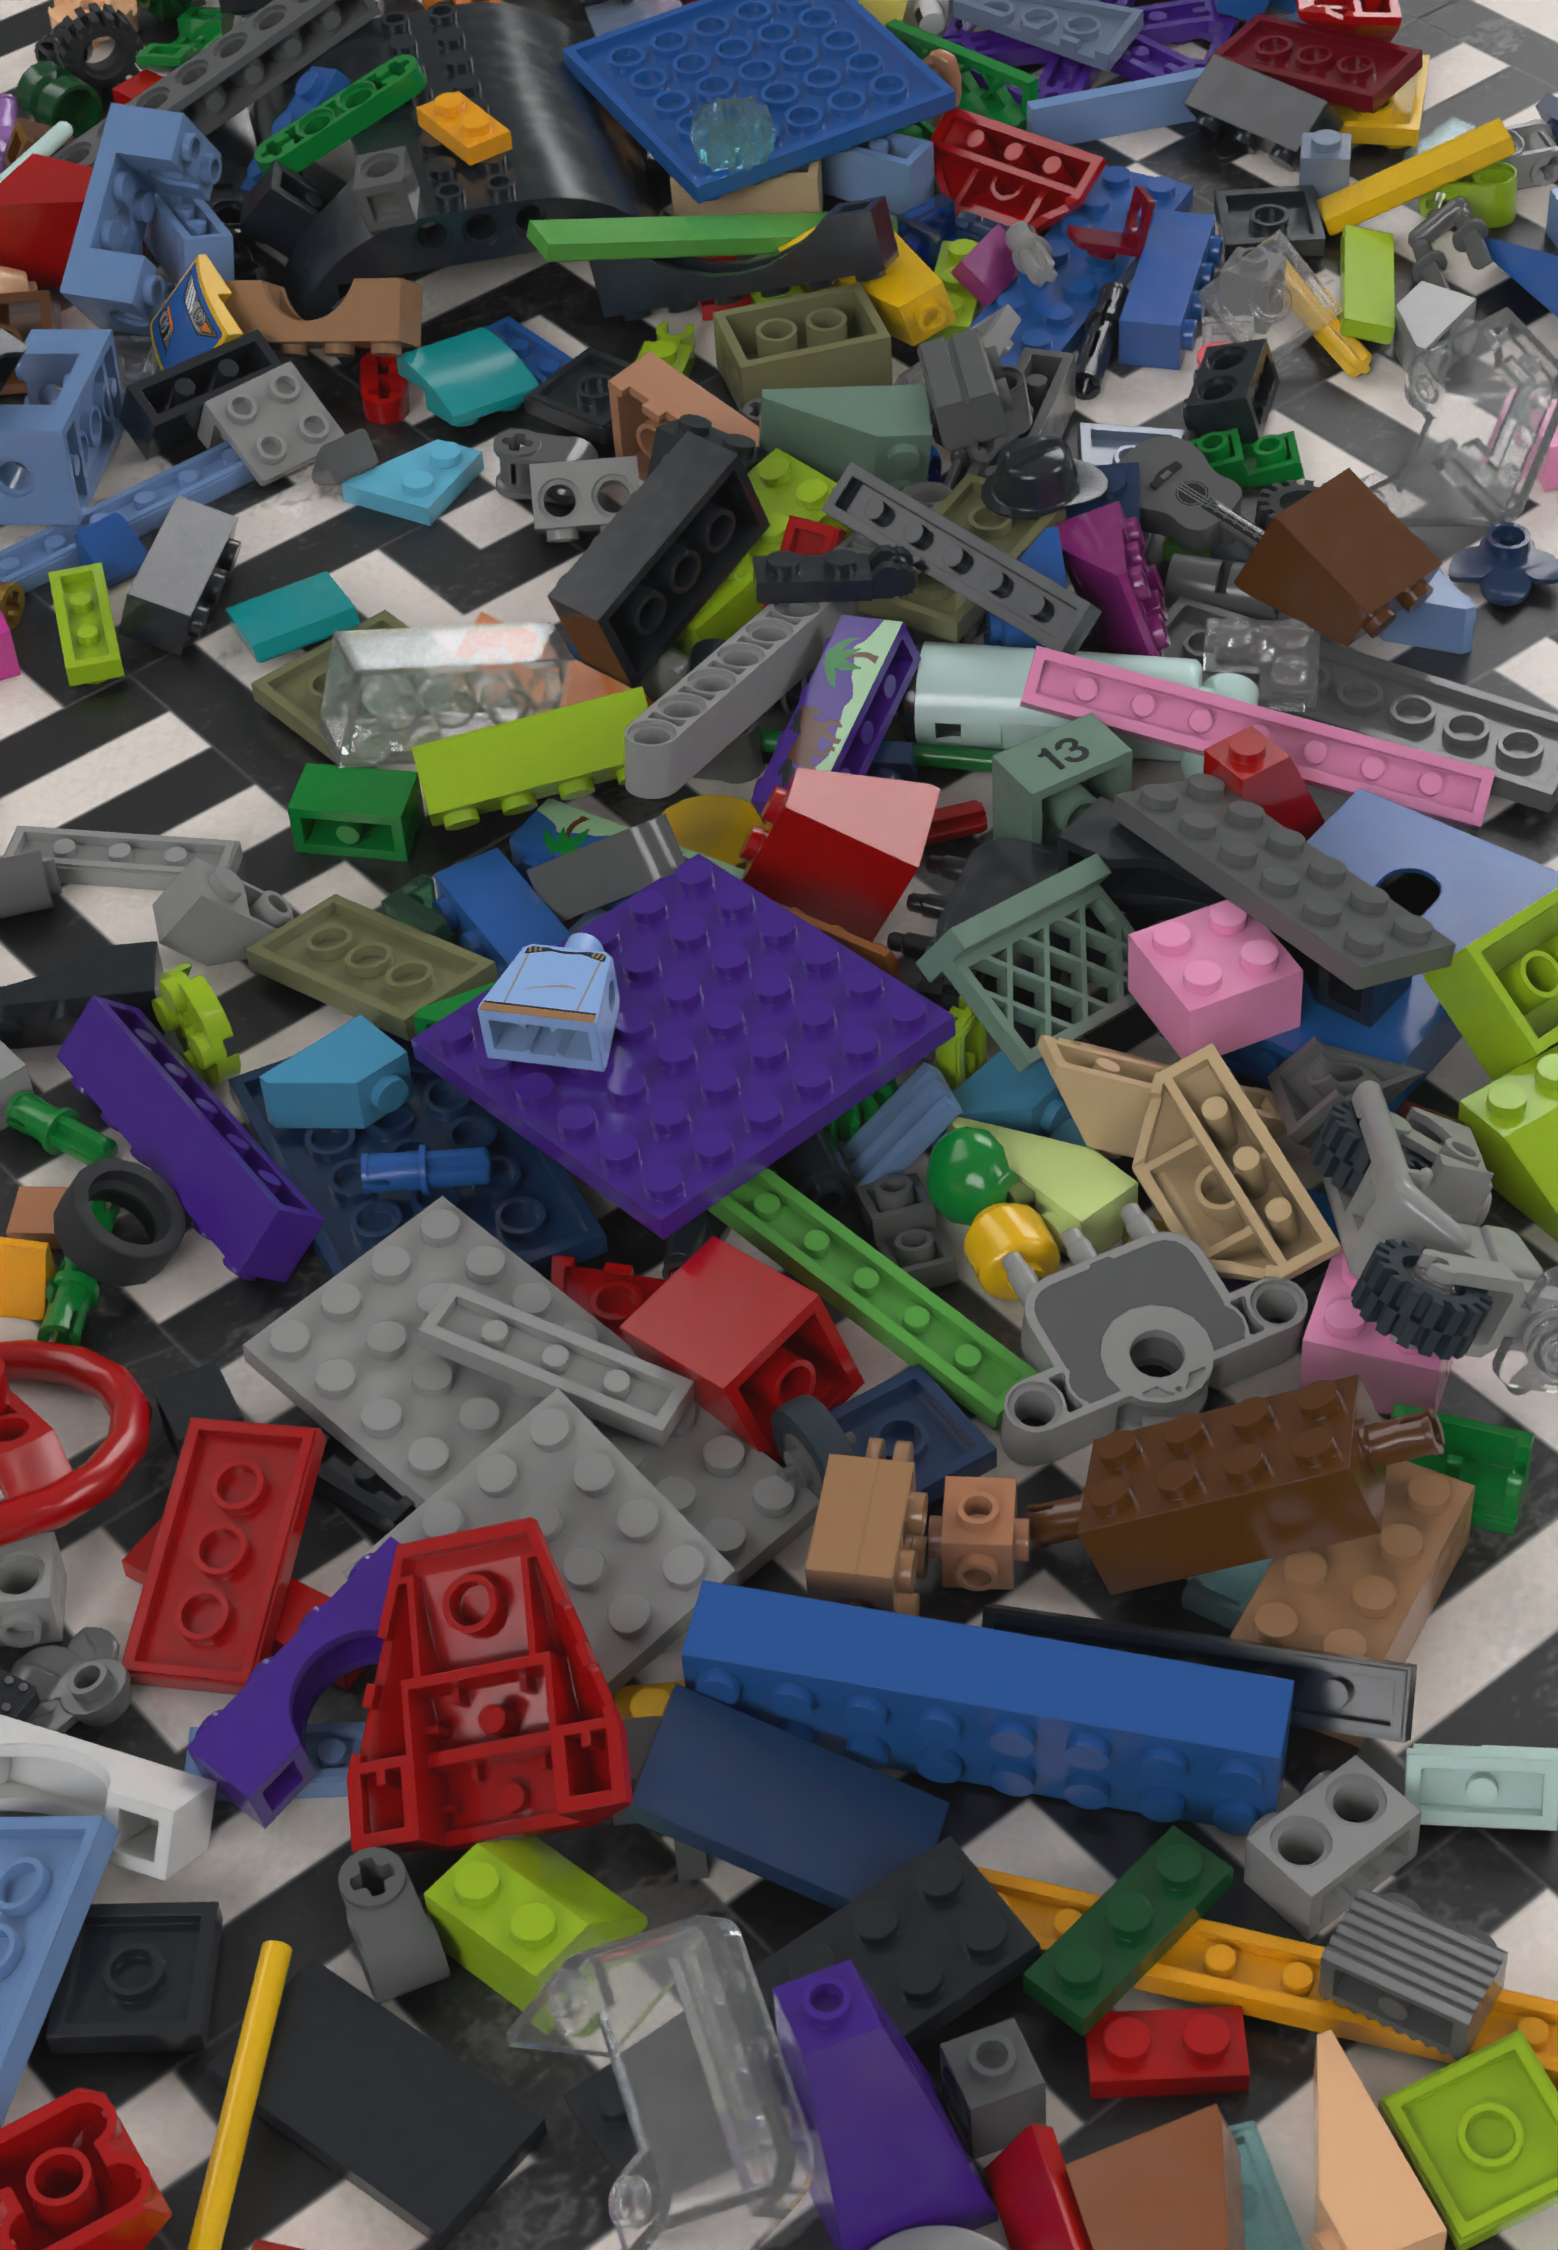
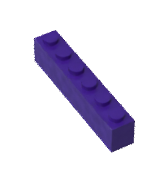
[56,996,326,1283]

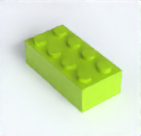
[670,448,854,657]
[1422,887,1558,1081]

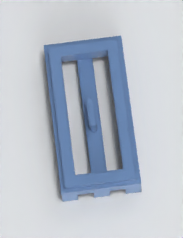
[840,1062,963,1186]

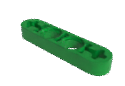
[254,54,427,174]

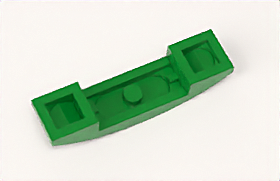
[136,6,235,74]

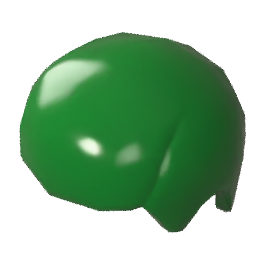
[926,1126,1018,1226]

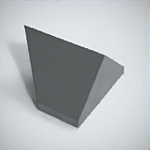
[1267,1036,1426,1149]

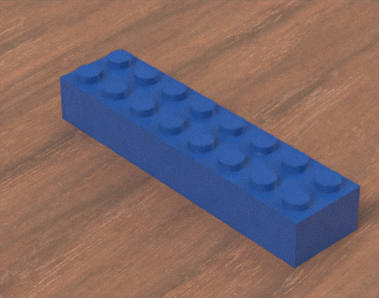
[681,1580,1294,1836]

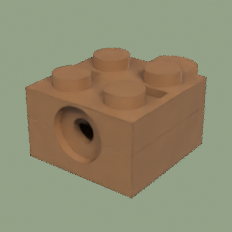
[805,1437,929,1617]

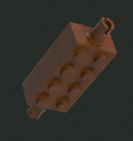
[1025,1374,1445,1595]

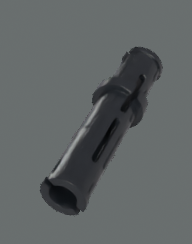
[1075,282,1129,400]

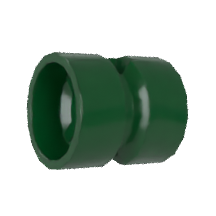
[16,61,103,140]

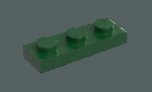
[1023,1825,1234,2037]

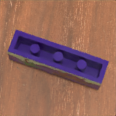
[751,615,922,825]

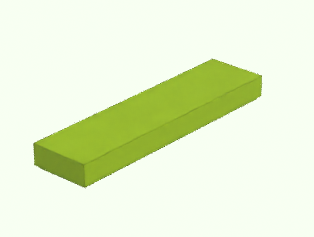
[1340,224,1395,345]

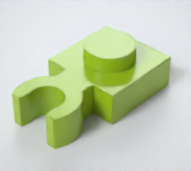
[636,322,696,378]

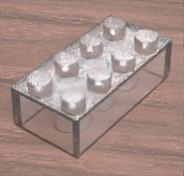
[318,622,575,768]

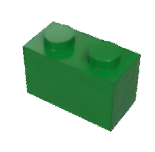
[287,763,425,862]

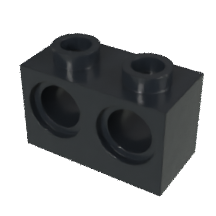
[1183,338,1280,444]

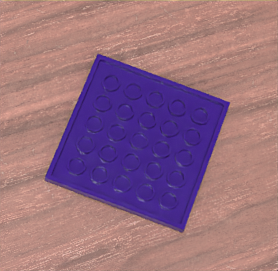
[411,853,956,1240]

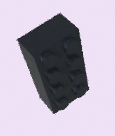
[547,431,770,689]

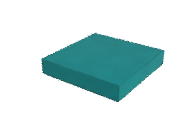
[225,571,361,663]

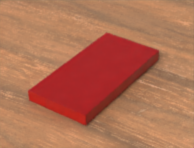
[121,1417,327,1695]

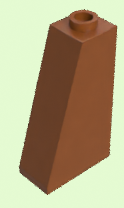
[1065,2104,1246,2250]

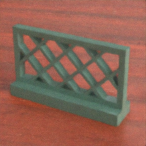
[915,853,1139,1074]

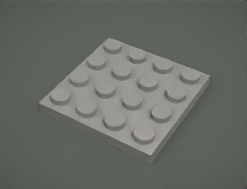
[343,1388,741,1696]

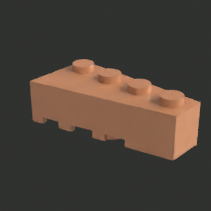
[608,351,759,481]

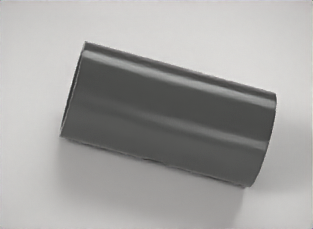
[1164,553,1281,624]

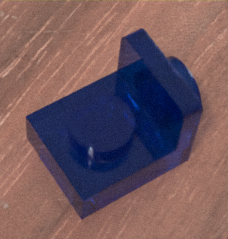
[897,193,956,272]

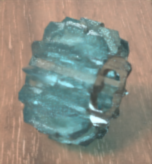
[690,94,776,174]

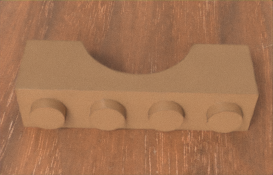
[224,278,423,358]

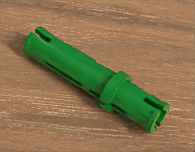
[37,1200,121,1346]

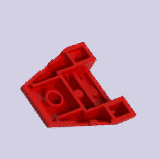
[347,1517,633,1853]

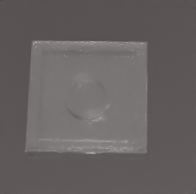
[1196,229,1343,365]

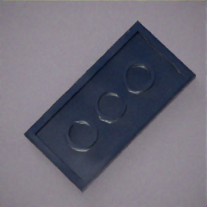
[622,1683,950,1910]

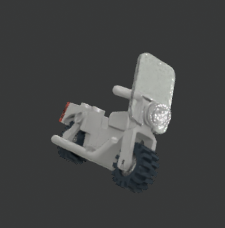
[1309,1080,1558,1395]

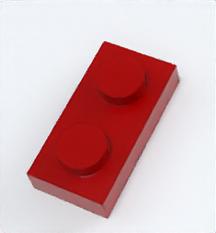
[1085,2006,1250,2099]

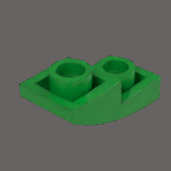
[1188,428,1305,487]

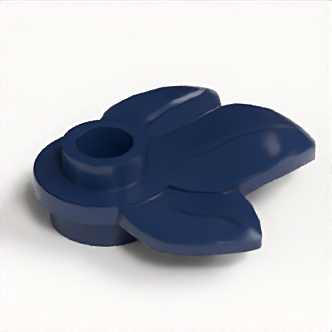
[1448,522,1558,607]

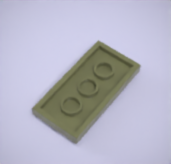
[857,473,1066,643]
[245,894,499,1041]

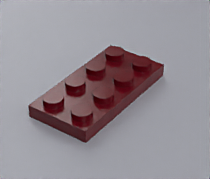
[1208,13,1423,114]

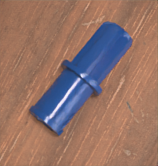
[361,1144,492,1195]

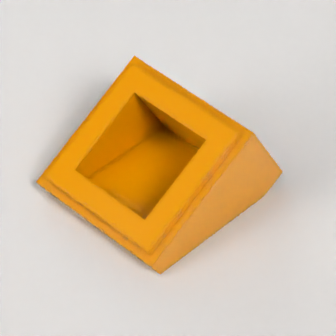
[0,1237,57,1321]

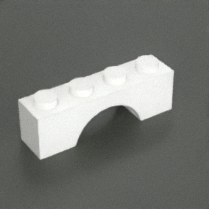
[0,1714,217,1881]

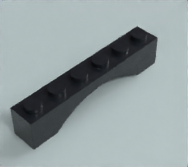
[589,196,899,321]
[1058,797,1412,1028]
[0,941,165,1049]

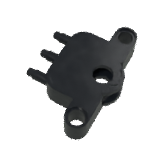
[887,838,1107,1049]

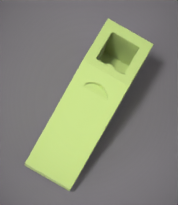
[946,1116,1138,1258]

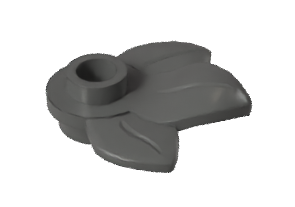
[10,1627,132,1734]

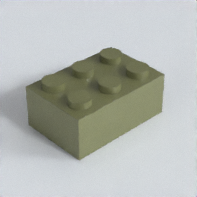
[713,282,893,409]

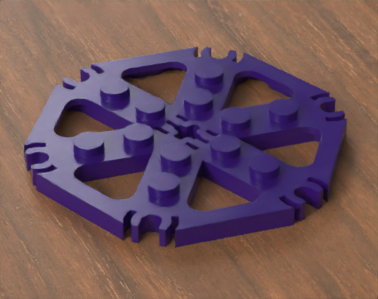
[941,0,1239,104]

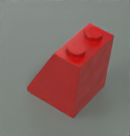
[0,153,147,289]
[739,767,941,942]
[619,1236,865,1467]

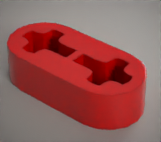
[360,351,410,425]

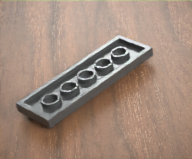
[1111,774,1456,990]

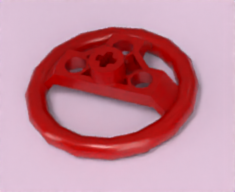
[0,1339,153,1547]

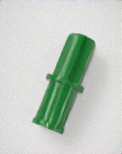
[5,1090,118,1165]

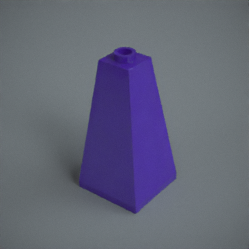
[773,1960,998,2250]

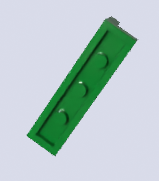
[885,19,1038,131]

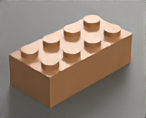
[1229,1461,1475,1748]

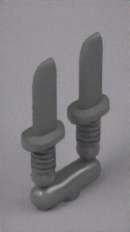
[1408,196,1493,290]

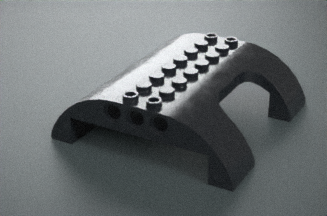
[249,2,665,321]

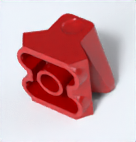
[0,2087,173,2250]

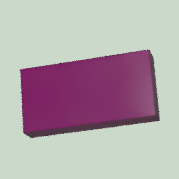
[951,224,1019,307]

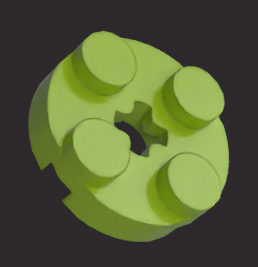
[152,962,241,1086]

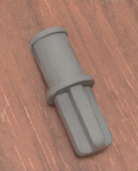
[1005,221,1058,287]

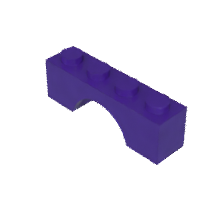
[186,1536,401,1829]

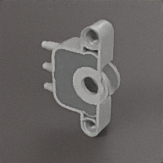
[1000,1203,1308,1467]

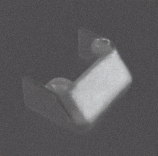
[505,1915,815,2250]

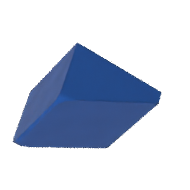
[74,512,148,588]

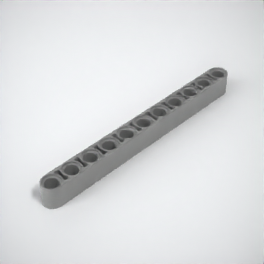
[624,481,952,799]

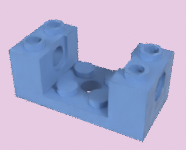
[60,103,222,337]
[0,329,125,525]

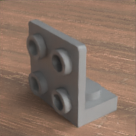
[197,361,345,486]

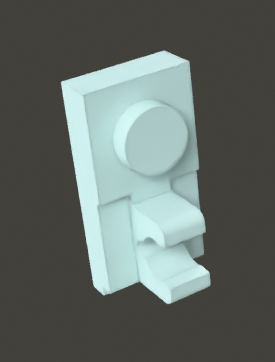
[1404,1743,1558,1831]

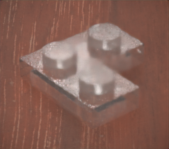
[1203,617,1321,712]

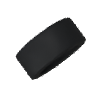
[53,1158,186,1287]

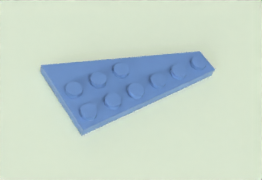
[0,1816,120,2128]

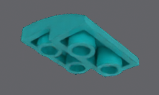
[396,327,539,426]

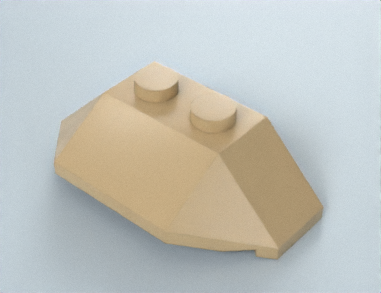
[1037,1035,1287,1159]
[1132,1043,1343,1281]

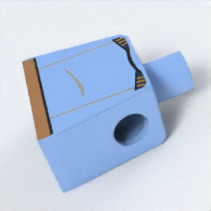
[477,933,619,1072]

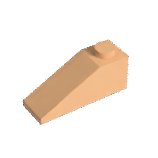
[1309,2030,1447,2250]

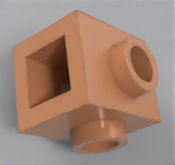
[928,1476,1030,1591]

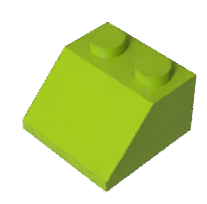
[424,1837,648,2028]

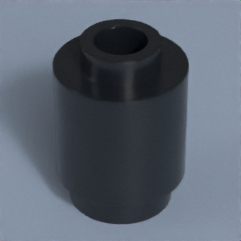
[774,1130,855,1215]

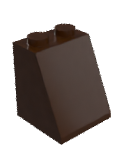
[1234,468,1442,647]

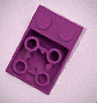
[1056,501,1171,657]

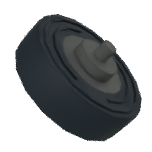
[771,1394,857,1499]

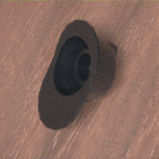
[981,436,1108,519]

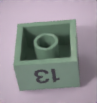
[992,713,1133,847]

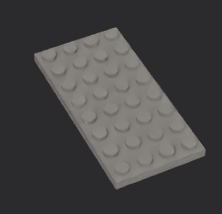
[243,1196,820,1675]

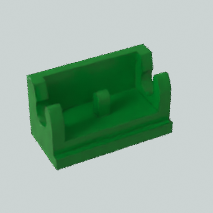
[1391,1402,1534,1535]

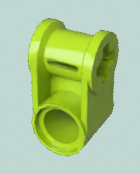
[1418,161,1517,228]

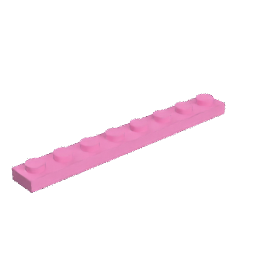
[1020,645,1496,831]

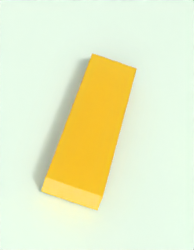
[1317,118,1517,236]

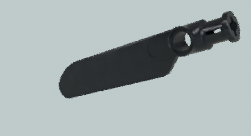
[188,50,260,273]

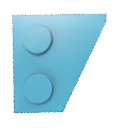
[341,439,484,526]

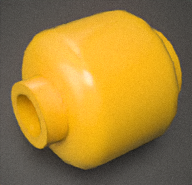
[963,1202,1061,1301]

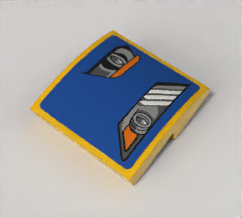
[150,254,243,371]

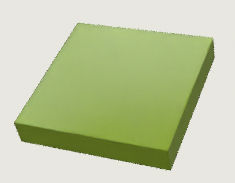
[1378,2029,1558,2250]

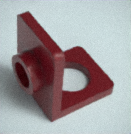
[1066,186,1155,260]

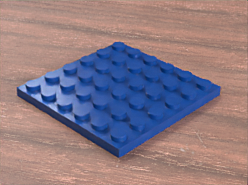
[562,0,956,204]

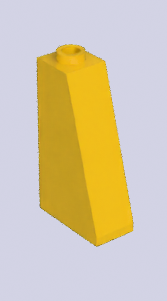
[778,198,957,346]

